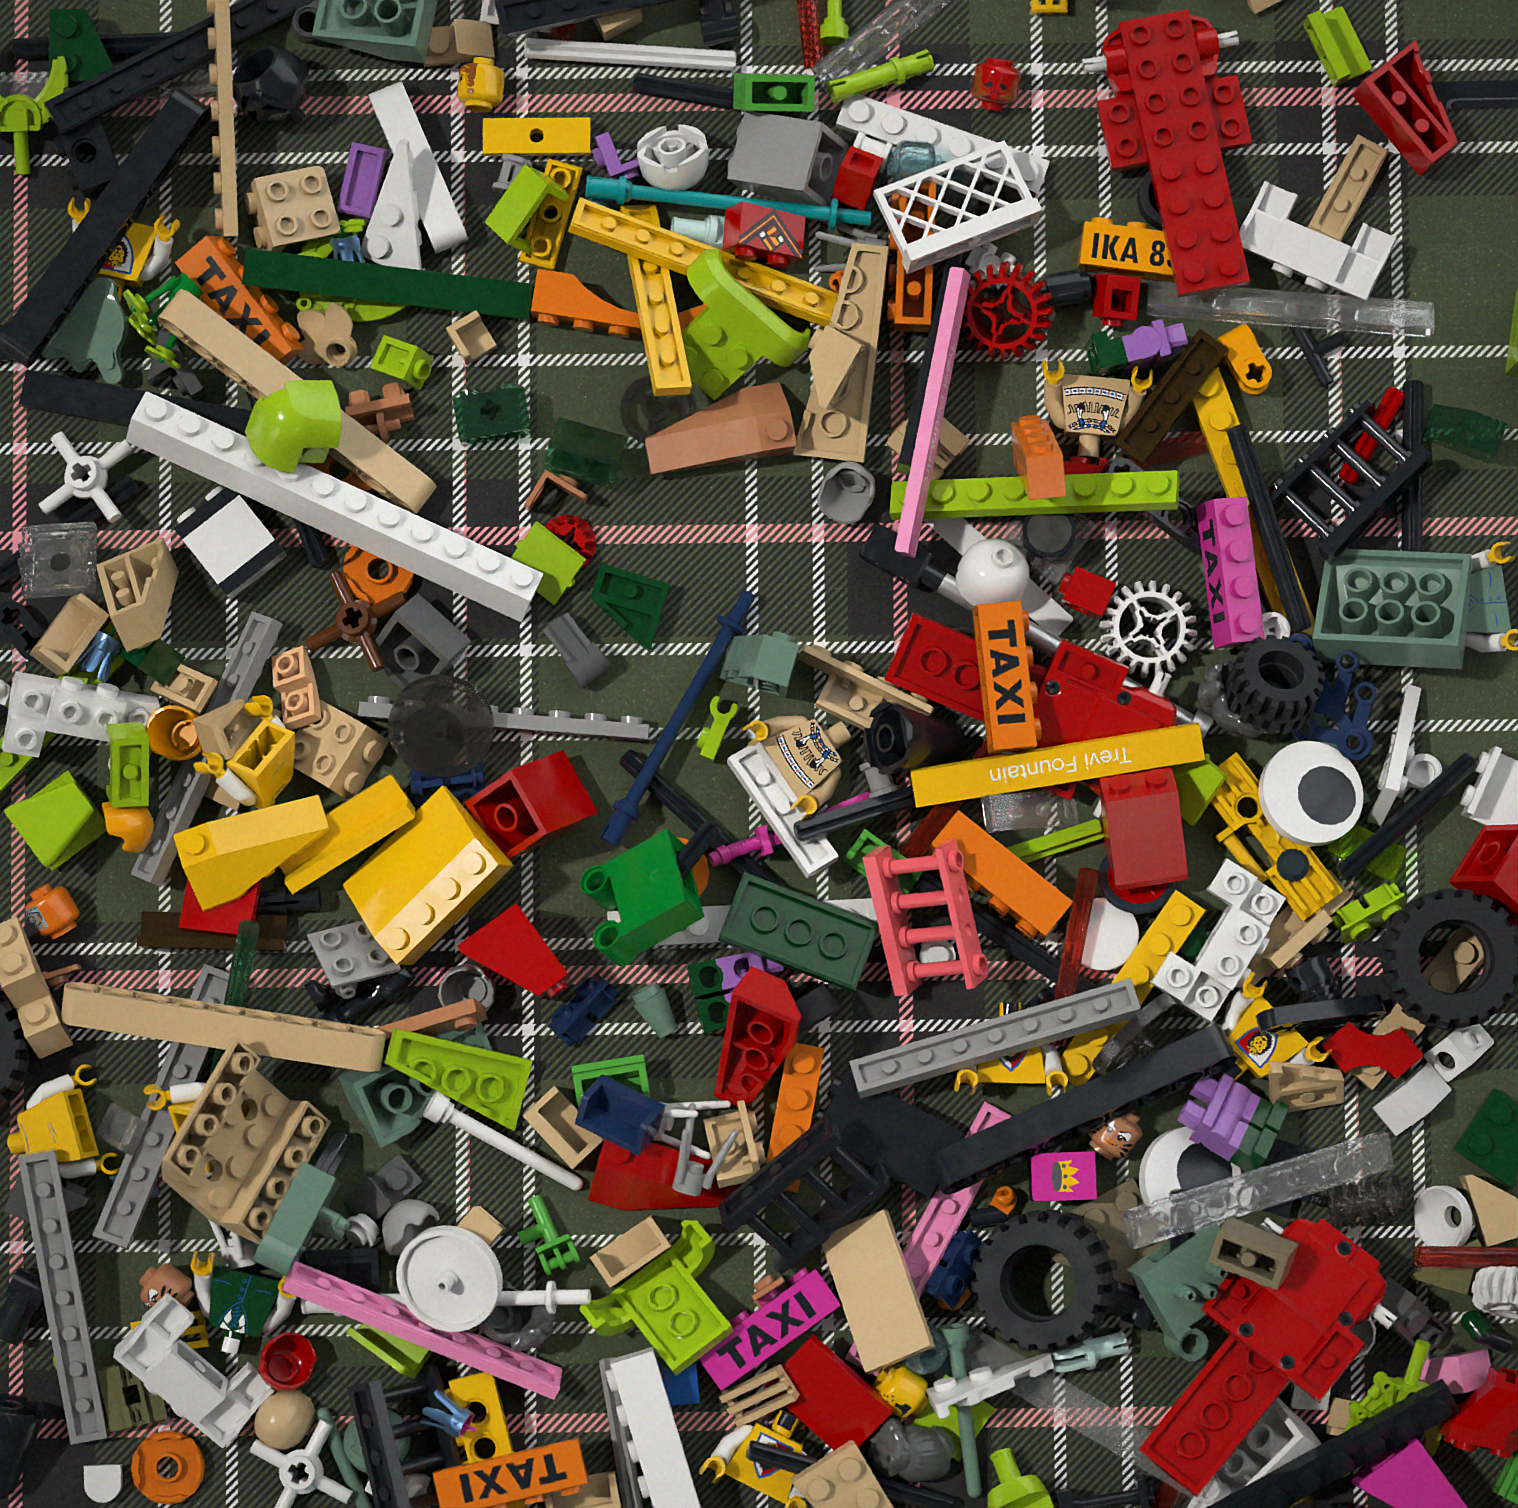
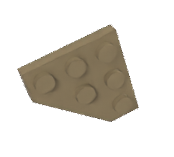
[1045,1178,1167,1286]

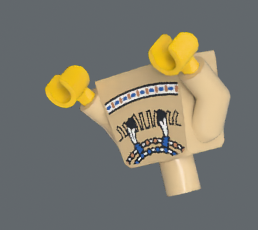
[1041,358,1153,460]
[742,716,852,820]

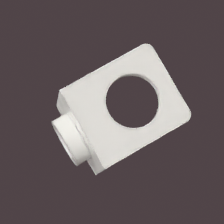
[1424,1024,1494,1082]

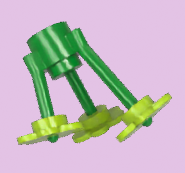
[123,272,204,370]

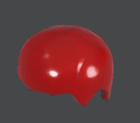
[258,1332,317,1391]

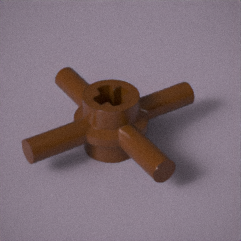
[305,571,408,672]

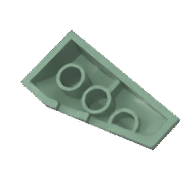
[338,1022,492,1148]

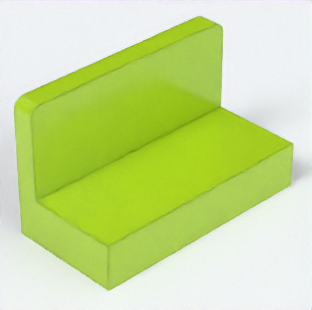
[1303,6,1372,88]
[346,1323,433,1379]

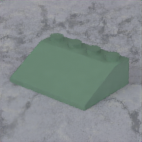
[312,0,438,63]
[1312,549,1472,669]

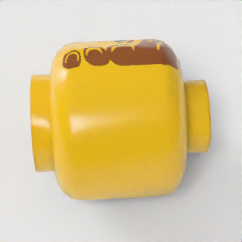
[457,57,505,113]

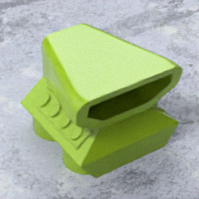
[4,770,107,871]

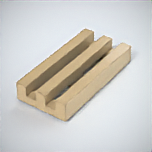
[719,1364,800,1428]

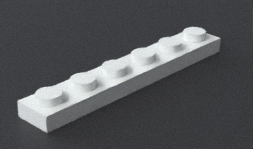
[836,95,1050,197]

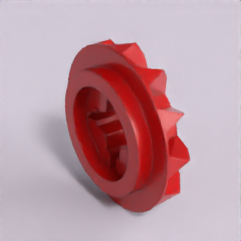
[544,514,596,568]

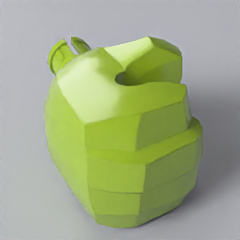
[987,1448,1055,1508]

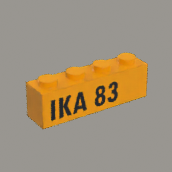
[1077,217,1175,283]

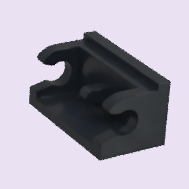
[304,1247,382,1289]

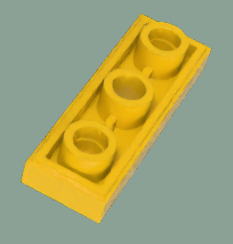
[483,118,591,156]
[519,158,583,271]

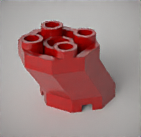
[1440,1367,1518,1458]

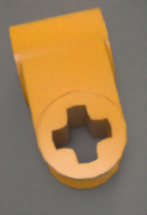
[1216,323,1272,395]

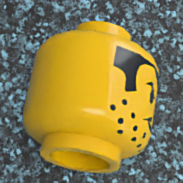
[873,1364,929,1419]

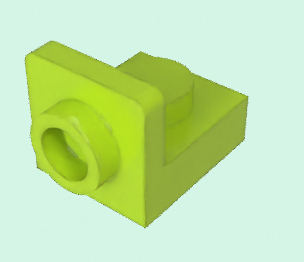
[369,335,434,390]

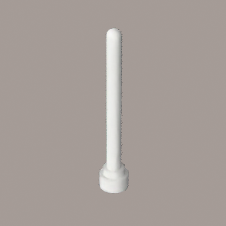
[423,1091,583,1191]

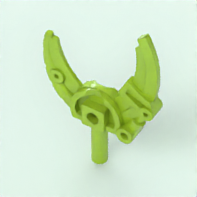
[0,56,68,175]
[258,219,408,322]
[1342,1340,1443,1478]

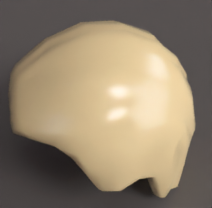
[254,1389,316,1451]

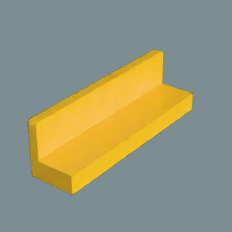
[279,774,415,894]

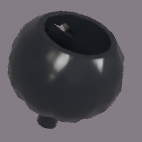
[232,46,309,124]

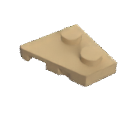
[1269,1061,1344,1113]

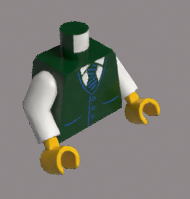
[190,1251,297,1355]

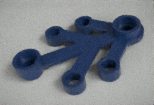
[1280,633,1379,760]

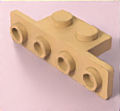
[798,644,934,730]
[1241,870,1351,988]

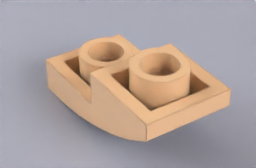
[271,646,322,730]

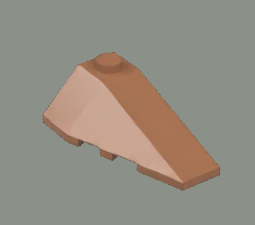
[645,382,797,475]

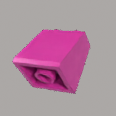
[1348,1438,1468,1508]

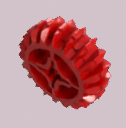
[961,261,1054,359]

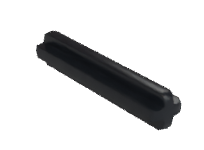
[633,72,734,110]

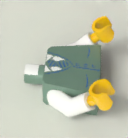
[1465,541,1518,653]

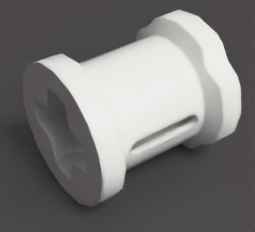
[853,131,893,173]

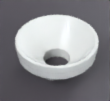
[1414,1185,1473,1253]

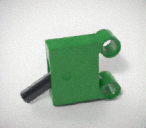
[580,820,721,966]

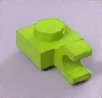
[696,696,737,763]

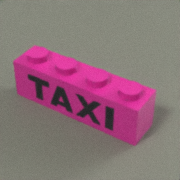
[1196,497,1265,649]
[699,1267,841,1391]

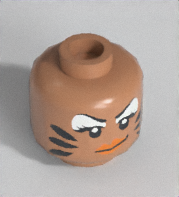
[1088,1111,1142,1160]
[139,1263,195,1308]

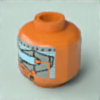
[25,883,80,940]

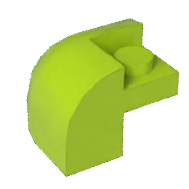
[245,380,342,473]

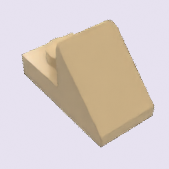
[423,19,495,67]
[150,664,218,716]

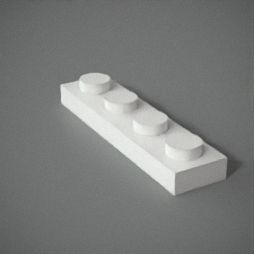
[727,742,839,879]

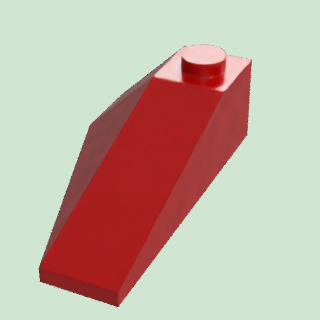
[714,966,801,1110]
[588,1139,743,1210]

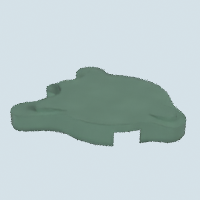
[41,277,129,384]

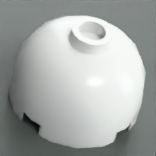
[637,125,709,191]
[955,538,1029,606]

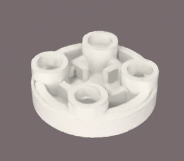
[1065,898,1139,971]

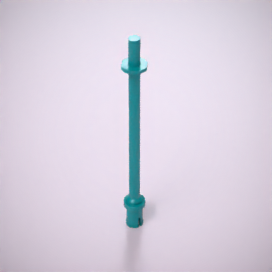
[585,175,871,231]

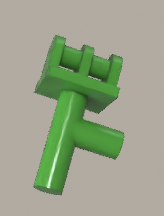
[517,1195,581,1276]

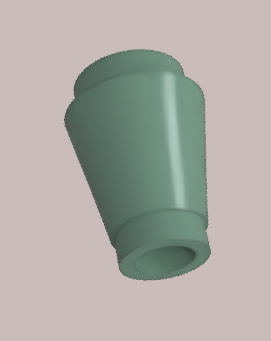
[631,981,678,1038]

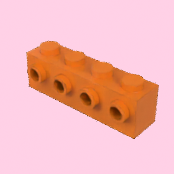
[887,182,936,333]

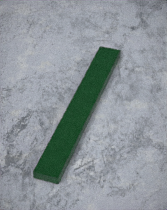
[241,248,533,320]

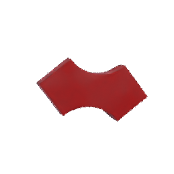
[1320,1022,1424,1079]

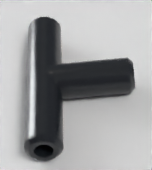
[1289,320,1346,387]

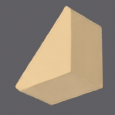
[192,698,254,760]

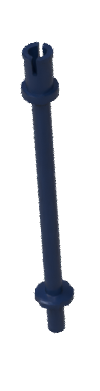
[598,590,756,848]

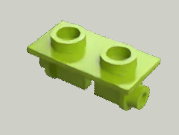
[1331,882,1407,945]

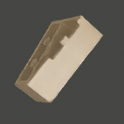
[96,537,179,652]

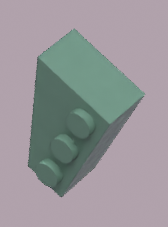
[717,631,799,698]

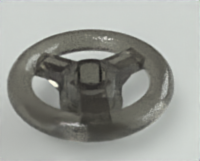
[620,375,691,444]

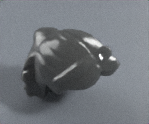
[1197,660,1267,738]
[477,1281,556,1353]
[868,1417,954,1482]

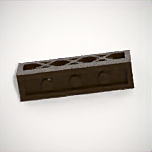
[1114,328,1229,466]
[137,911,288,952]

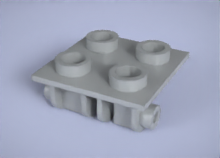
[307,920,401,999]

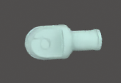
[670,215,730,253]
[1050,1330,1129,1372]

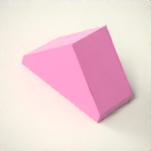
[1419,1348,1491,1394]

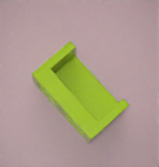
[485,164,569,254]
[106,722,149,808]

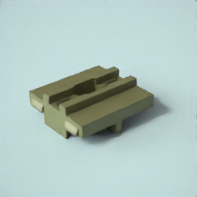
[97,1365,169,1433]

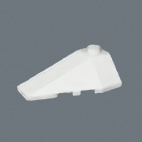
[1187,1397,1322,1508]

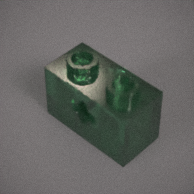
[452,383,532,446]
[543,417,628,489]

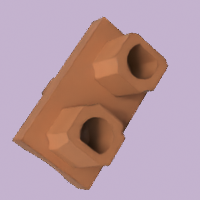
[345,382,415,443]

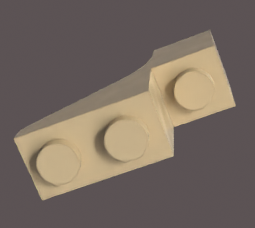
[0,916,73,1059]

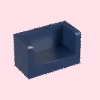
[575,1074,666,1156]

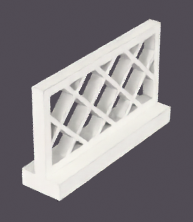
[873,140,1042,274]

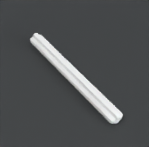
[524,38,737,71]

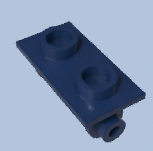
[410,761,486,807]
[548,973,619,1047]
[925,1229,982,1310]

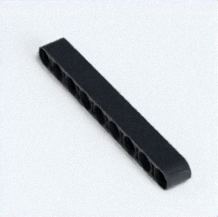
[0,88,211,368]
[927,1025,1238,1195]

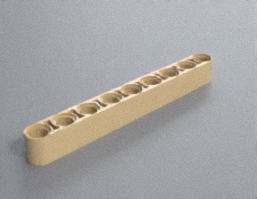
[158,289,437,515]
[60,982,386,1072]

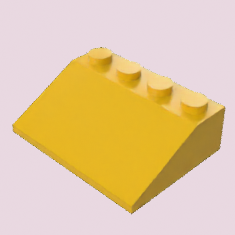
[342,785,514,965]

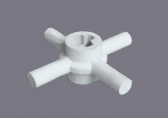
[38,432,134,523]
[250,1419,353,1508]

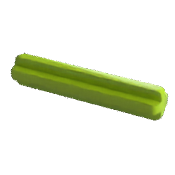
[1006,819,1104,864]

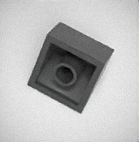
[374,593,471,700]

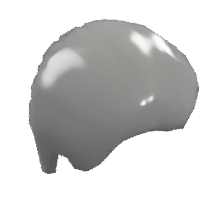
[817,461,876,524]
[382,1199,440,1256]

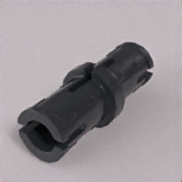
[256,887,322,915]

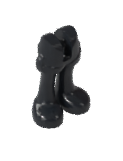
[304,967,416,1024]

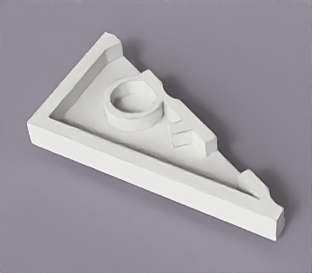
[360,139,425,270]
[1367,684,1421,826]
[926,1353,1054,1419]

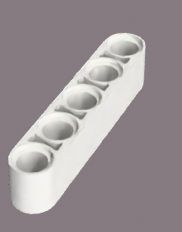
[368,81,469,254]

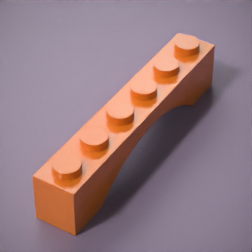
[531,269,707,338]

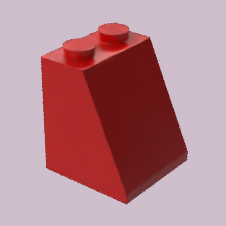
[465,750,598,861]
[1099,767,1188,891]
[1449,824,1518,928]
[457,903,571,999]

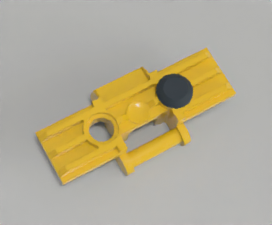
[1211,752,1343,922]

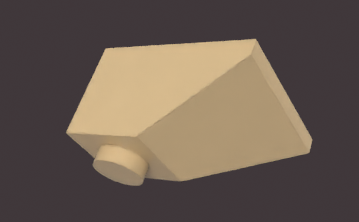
[807,325,867,410]

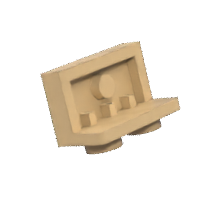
[703,1100,766,1188]

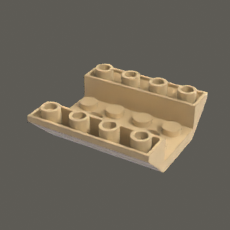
[161,1038,331,1244]

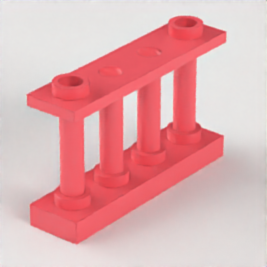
[863,838,988,996]

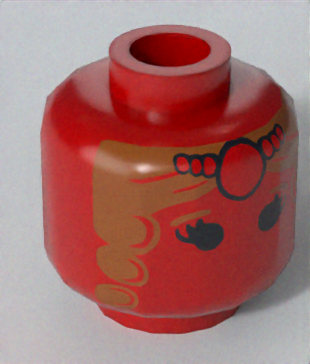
[971,57,1021,111]

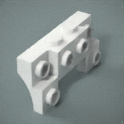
[1239,181,1397,303]
[1,671,160,770]
[1150,858,1286,1023]
[113,1293,275,1448]

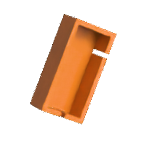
[928,810,1073,940]

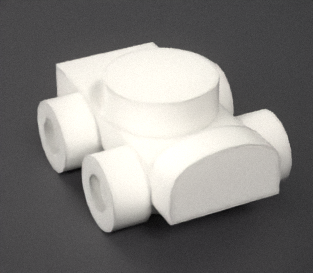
[965,242,1016,290]

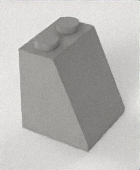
[727,111,849,207]

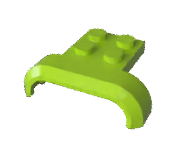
[681,249,811,401]
[580,1220,734,1376]

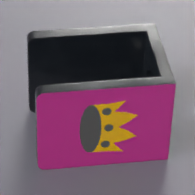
[1028,1151,1097,1201]

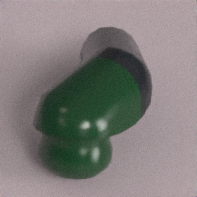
[1461,1310,1512,1353]

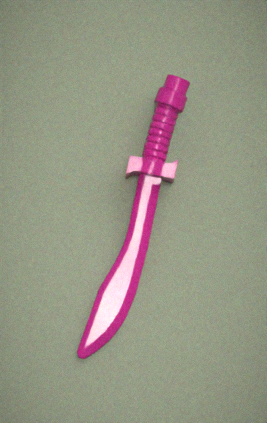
[708,792,870,867]

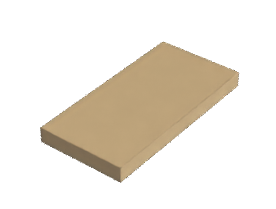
[822,1209,935,1374]

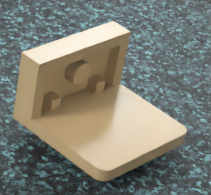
[244,166,340,252]
[293,700,389,800]

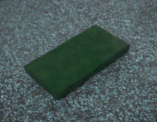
[718,872,879,993]

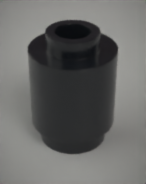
[1039,269,1092,310]

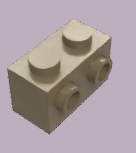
[1208,1217,1298,1290]

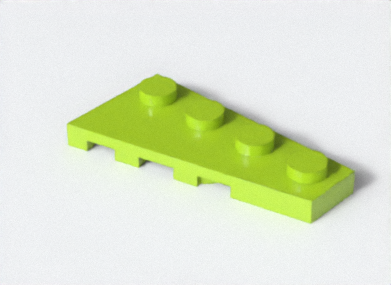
[384,1028,533,1131]

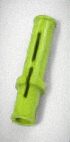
[827,49,934,104]

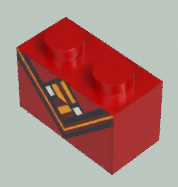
[722,201,806,268]

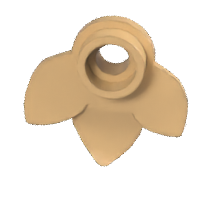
[297,302,357,367]

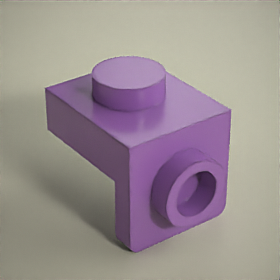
[591,132,642,182]

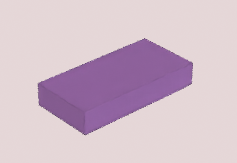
[337,142,388,220]

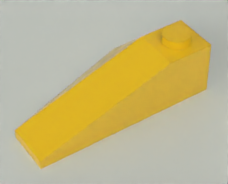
[173,795,330,912]

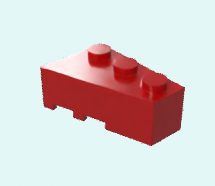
[1352,40,1458,177]

